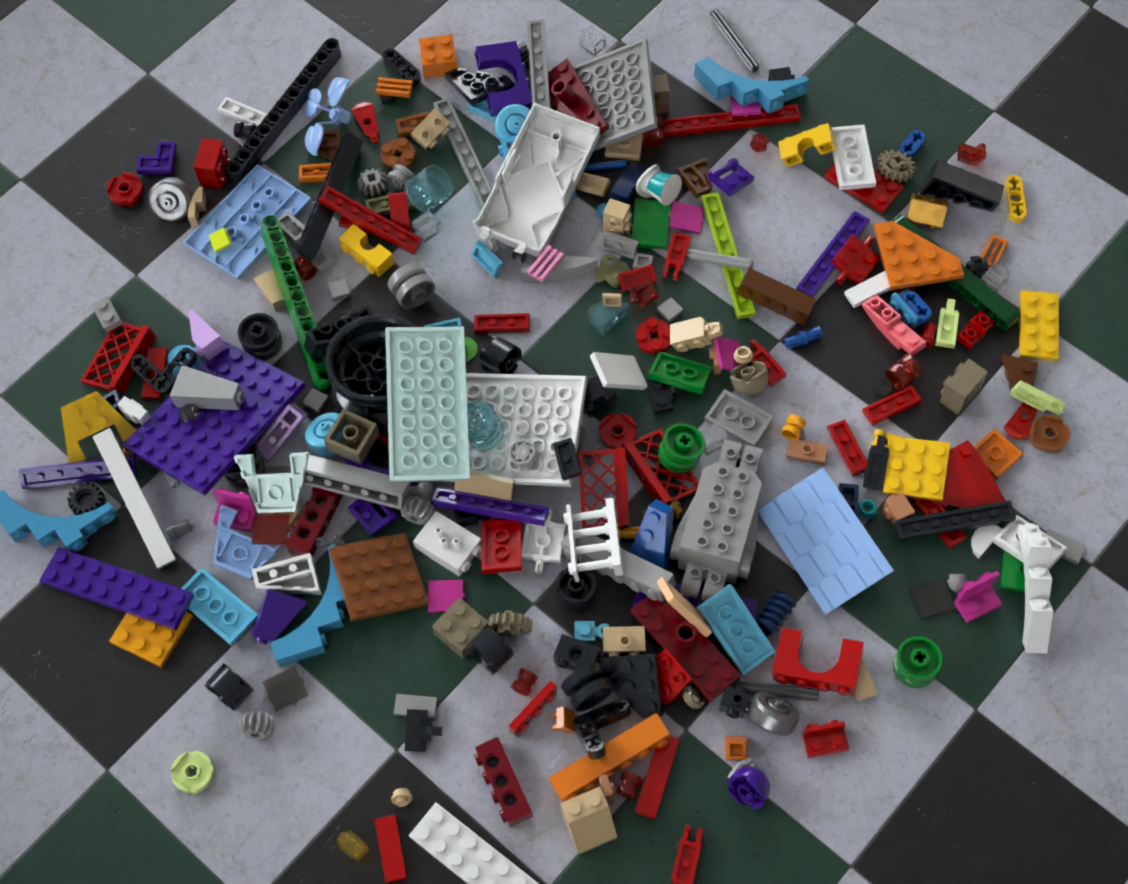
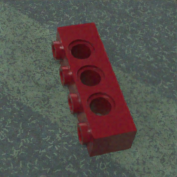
[286,487,343,557]
[474,737,533,828]

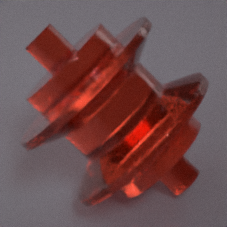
[750,134,769,152]

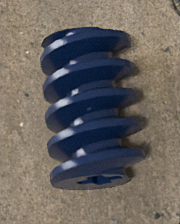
[755,591,796,635]

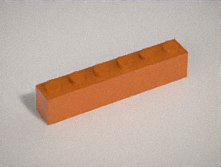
[548,713,670,802]

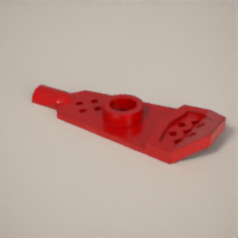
[351,102,379,144]
[1004,402,1038,440]

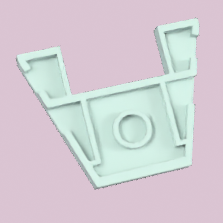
[234,452,309,513]

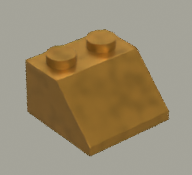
[907,193,948,229]

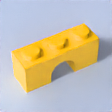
[778,123,837,167]
[338,224,394,277]

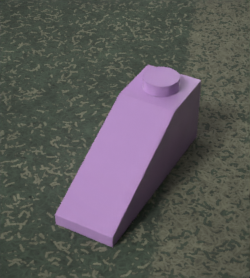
[189,309,227,361]
[257,403,308,461]

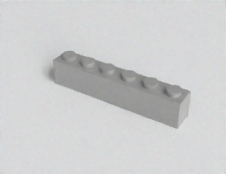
[303,455,410,510]
[560,526,676,603]

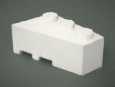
[251,553,322,595]

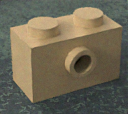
[602,626,645,657]

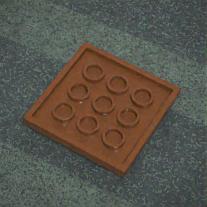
[329,533,429,622]

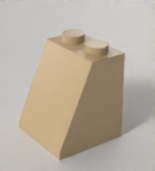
[560,787,617,855]

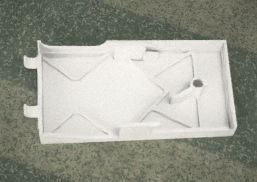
[473,103,600,257]

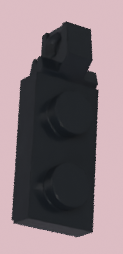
[863,436,889,491]

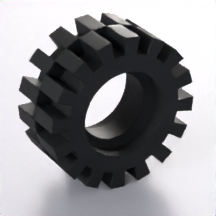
[67,482,106,515]

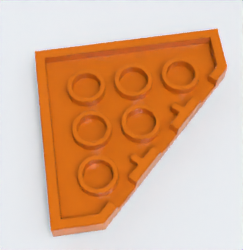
[874,221,964,291]

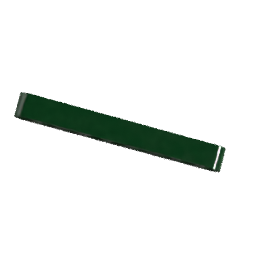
[893,215,1021,331]

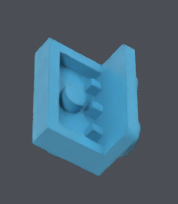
[890,288,932,329]

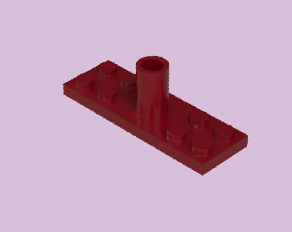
[548,58,610,135]
[630,596,741,703]

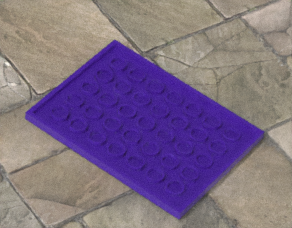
[123,341,306,496]

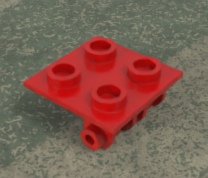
[658,648,693,706]

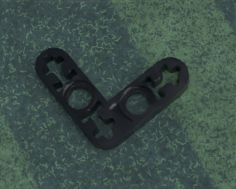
[379,48,421,105]
[130,347,198,395]
[573,699,631,760]

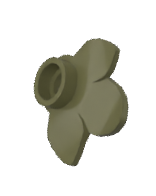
[595,254,630,289]

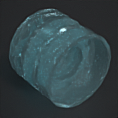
[405,164,453,212]
[467,401,504,451]

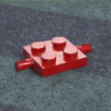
[831,234,880,285]

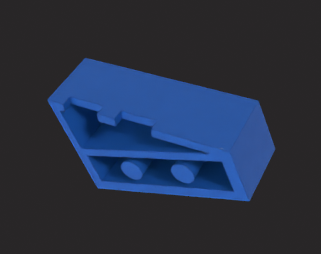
[630,499,674,571]

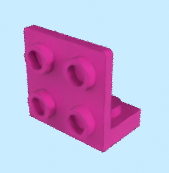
[212,488,258,533]
[954,571,1002,623]

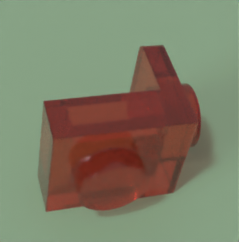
[957,143,986,167]
[628,280,660,308]

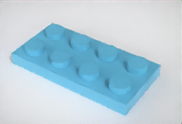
[181,568,258,647]
[697,584,776,675]

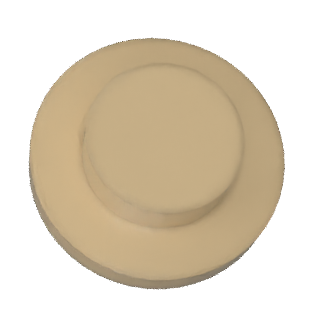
[734,346,753,364]
[391,788,413,807]

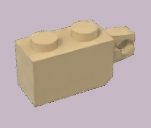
[670,317,723,352]

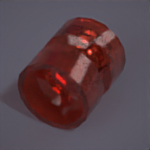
[642,114,665,147]
[885,354,922,389]

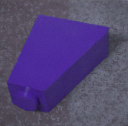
[251,589,307,645]

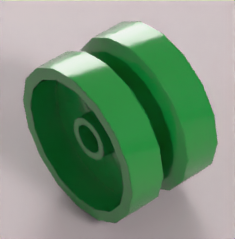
[658,423,705,473]
[893,636,942,688]

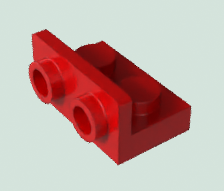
[802,720,849,758]

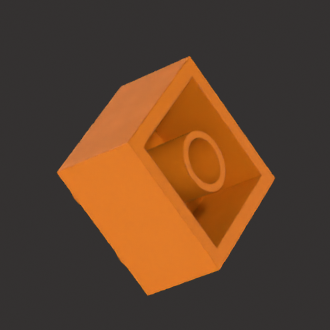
[419,34,458,78]

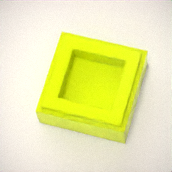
[208,228,232,252]

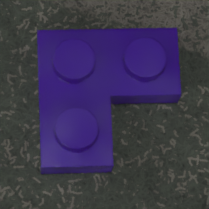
[136,141,177,174]

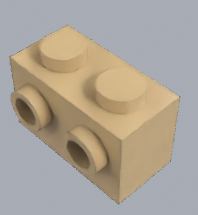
[411,108,450,150]
[603,198,632,237]

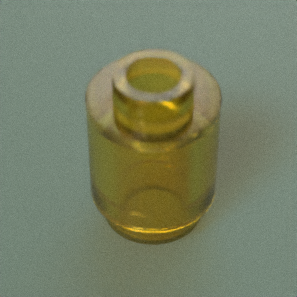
[337,830,369,861]

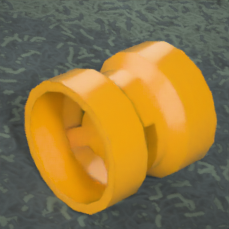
[781,414,806,440]

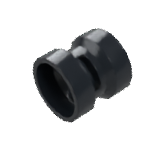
[234,120,256,139]

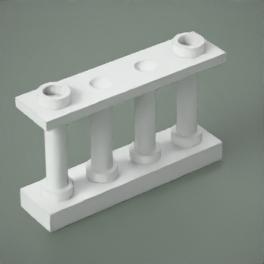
[564,498,623,582]

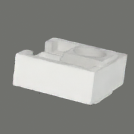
[117,396,151,425]

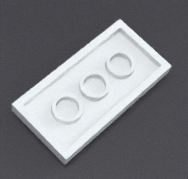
[832,125,876,190]

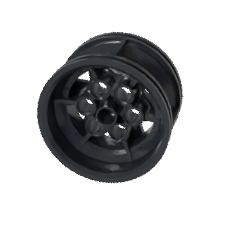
[325,314,416,435]

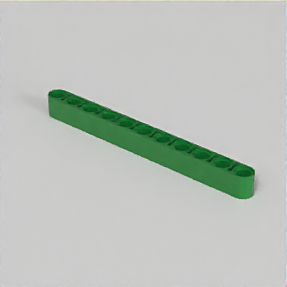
[260,215,331,390]

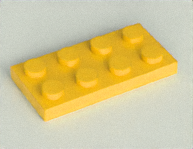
[1019,290,1059,362]

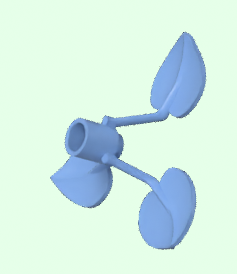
[305,77,351,156]

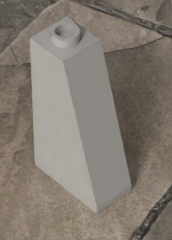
[170,366,245,410]

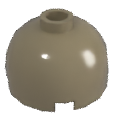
[730,361,769,396]

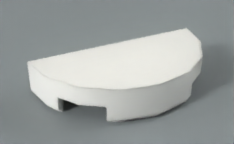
[971,525,1003,559]

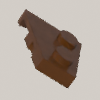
[305,130,341,161]
[677,157,712,198]
[1000,354,1038,392]

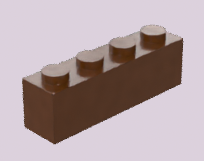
[736,268,816,325]

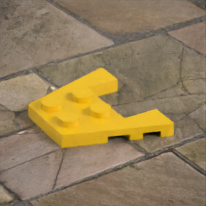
[61,391,137,463]

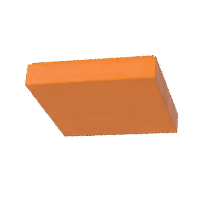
[974,428,1024,480]

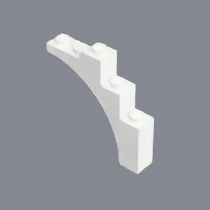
[1017,523,1053,654]

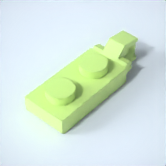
[935,299,959,349]
[1010,380,1065,416]

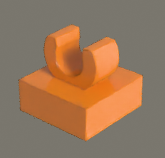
[551,707,575,733]

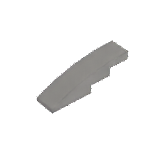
[278,211,335,274]
[523,256,597,283]

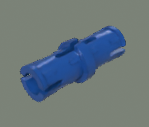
[784,326,823,350]

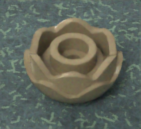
[682,685,705,709]

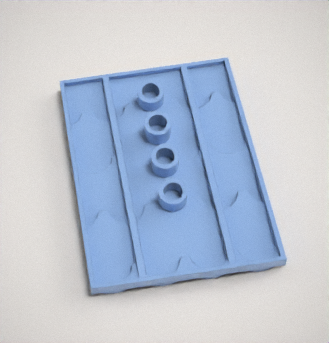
[183,165,313,279]
[758,467,894,615]

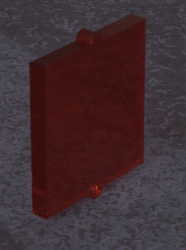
[251,515,290,545]

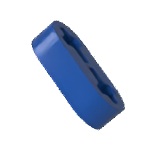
[900,130,925,158]
[902,291,931,323]

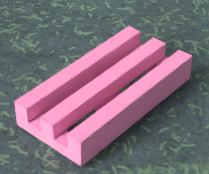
[527,245,564,283]

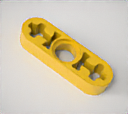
[1004,175,1027,223]

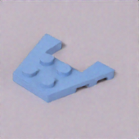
[213,504,292,580]

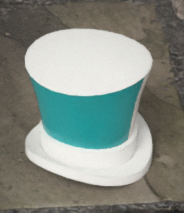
[636,164,682,206]

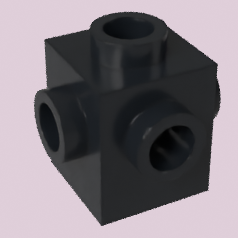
[719,686,751,719]

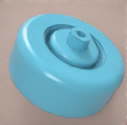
[494,104,530,142]
[305,412,348,457]

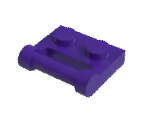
[708,158,755,197]
[348,499,399,537]

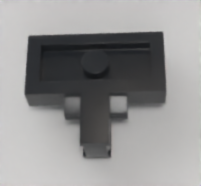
[646,378,684,415]
[404,709,443,752]

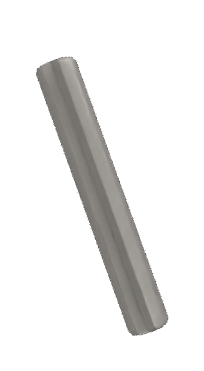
[686,249,754,270]

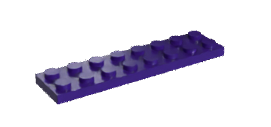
[39,547,195,631]

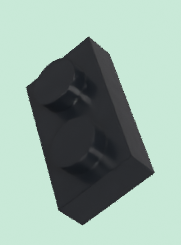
[553,438,582,481]

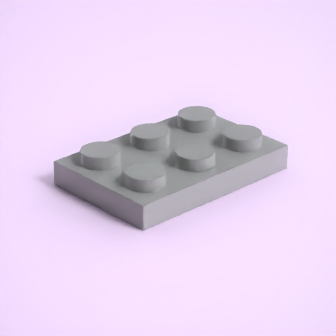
[704,389,774,447]

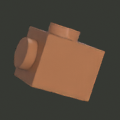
[883,492,915,525]

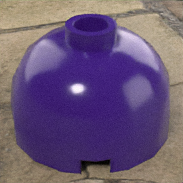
[727,766,770,810]

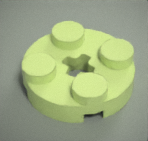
[171,751,215,794]

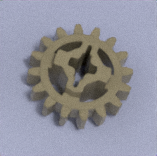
[876,149,916,183]
[488,610,533,638]

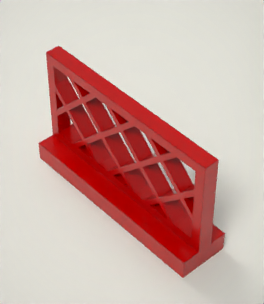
[80,322,156,394]
[622,428,699,506]
[578,447,630,529]

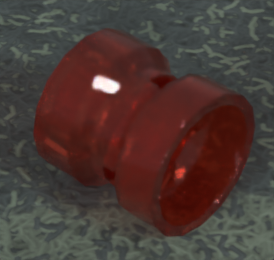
[294,256,317,281]
[511,668,538,697]
[616,771,642,800]

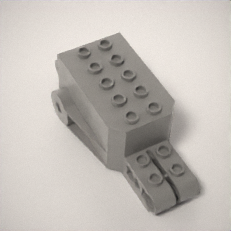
[670,439,763,601]

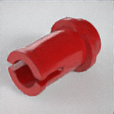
[921,323,937,348]

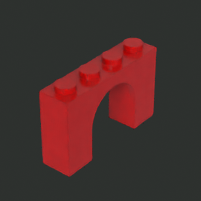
[772,627,864,696]

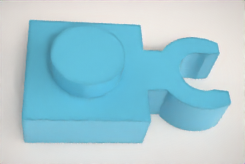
[574,621,609,643]

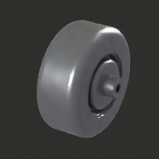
[148,177,193,222]
[748,692,800,736]

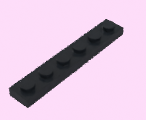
[894,500,1016,542]

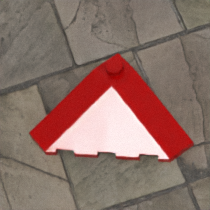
[909,440,1006,509]

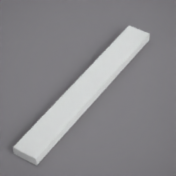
[93,428,177,569]

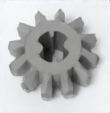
[358,167,388,198]
[400,496,435,526]
[239,711,275,740]

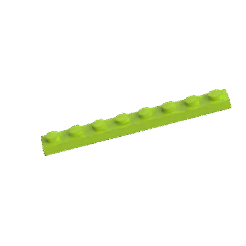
[701,192,756,320]

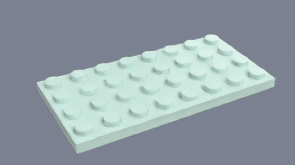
[385,327,470,482]

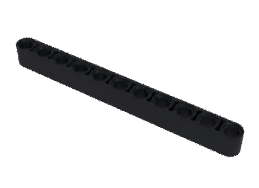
[226,38,341,184]

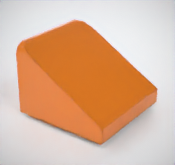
[725,736,747,760]

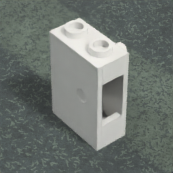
[413,511,482,577]

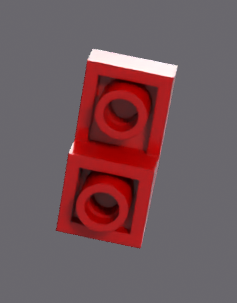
[388,192,411,231]
[956,311,995,350]

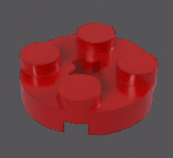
[107,173,144,207]
[636,317,671,355]
[599,413,637,449]

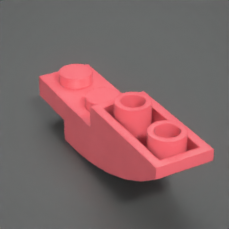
[862,294,926,356]

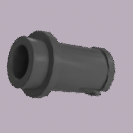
[166,519,192,539]

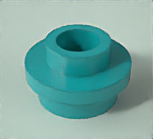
[858,499,877,519]

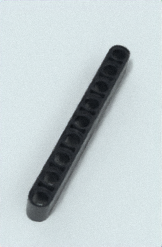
[295,131,363,261]

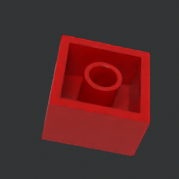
[193,138,231,190]

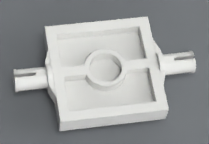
[522,509,566,574]

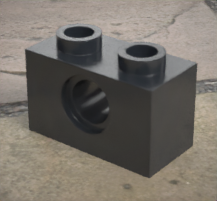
[553,634,600,671]

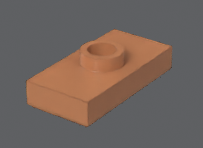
[709,336,721,374]
[786,438,828,465]
[599,774,616,806]

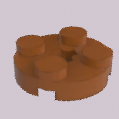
[381,137,416,169]
[1029,415,1070,453]

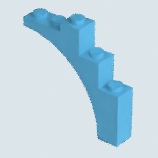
[694,58,809,113]
[0,490,118,552]
[270,544,346,667]

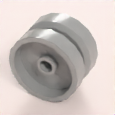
[387,262,435,309]

